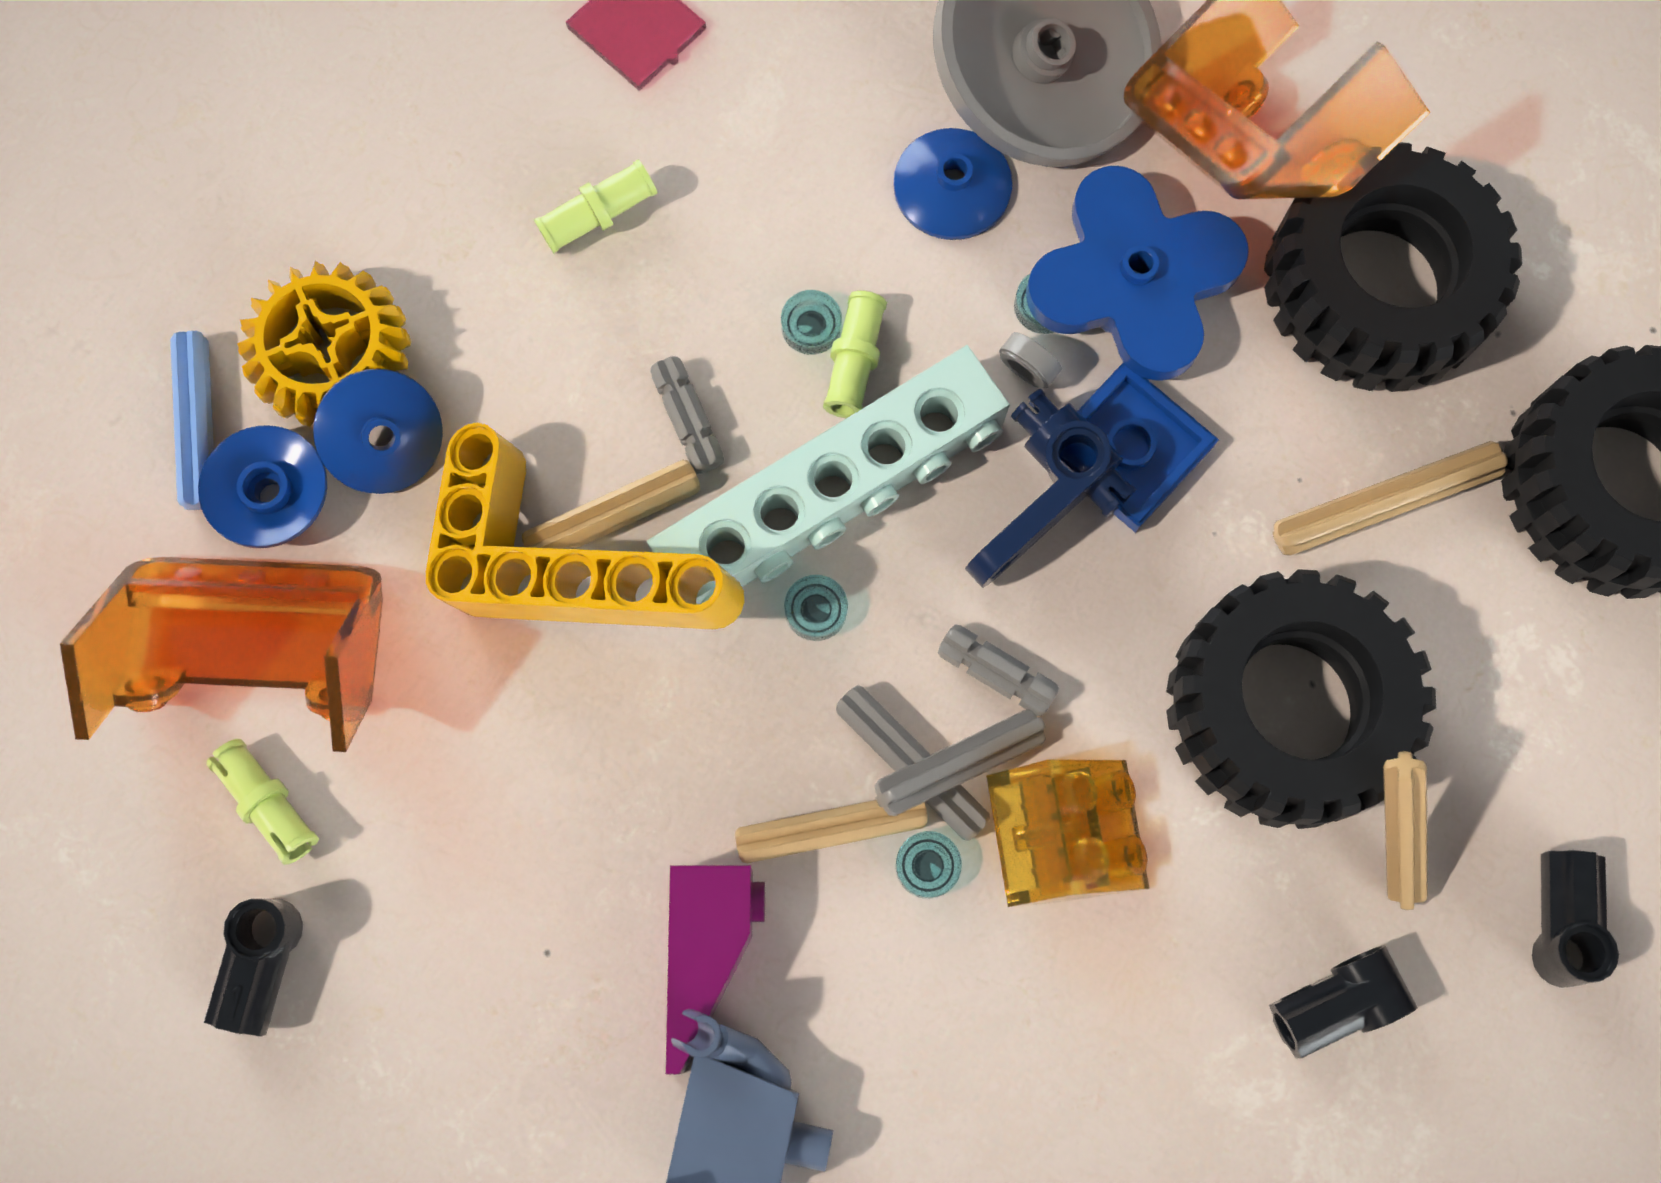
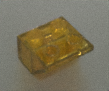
[986,759,1150,907]

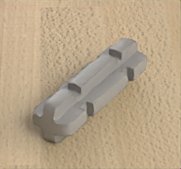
[650,356,724,474]
[938,625,1059,716]

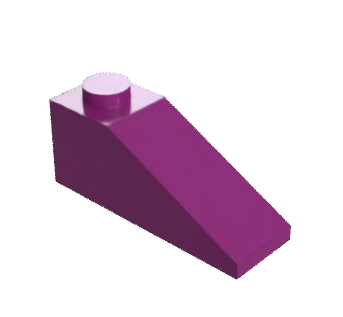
[666,865,765,1074]

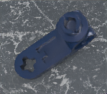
[965,388,1137,588]

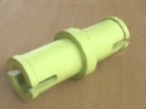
[534,160,658,253]
[823,291,887,418]
[206,739,319,865]

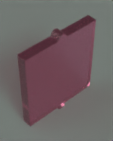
[566,0,706,91]

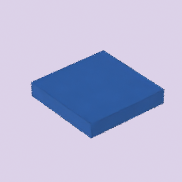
[1059,362,1219,533]

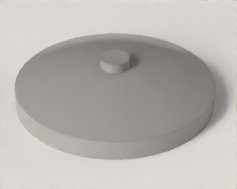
[933,0,1162,167]

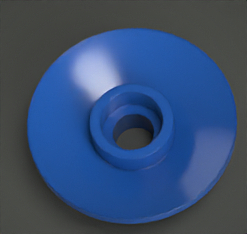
[893,128,1012,240]
[313,369,443,494]
[198,425,327,548]

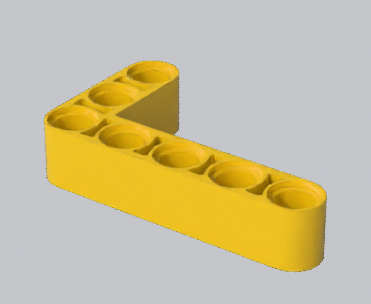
[426,422,745,629]

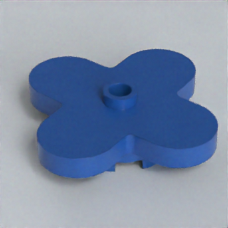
[1026,166,1248,381]

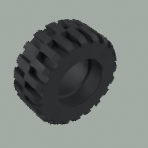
[1264,142,1522,392]
[1501,345,1661,599]
[1166,569,1436,829]

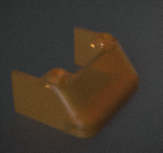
[1124,0,1431,199]
[60,557,383,752]

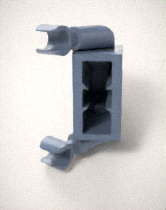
[666,1009,833,1183]

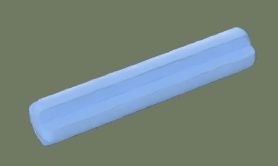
[170,330,214,510]

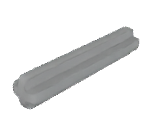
[836,685,991,841]
[875,710,1046,816]

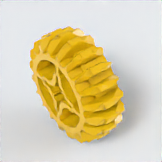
[237,261,411,427]

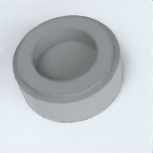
[999,332,1062,389]

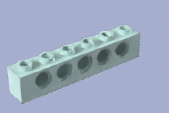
[647,345,1010,604]

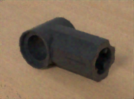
[1532,850,1619,988]
[204,899,303,1037]
[1269,945,1418,1058]

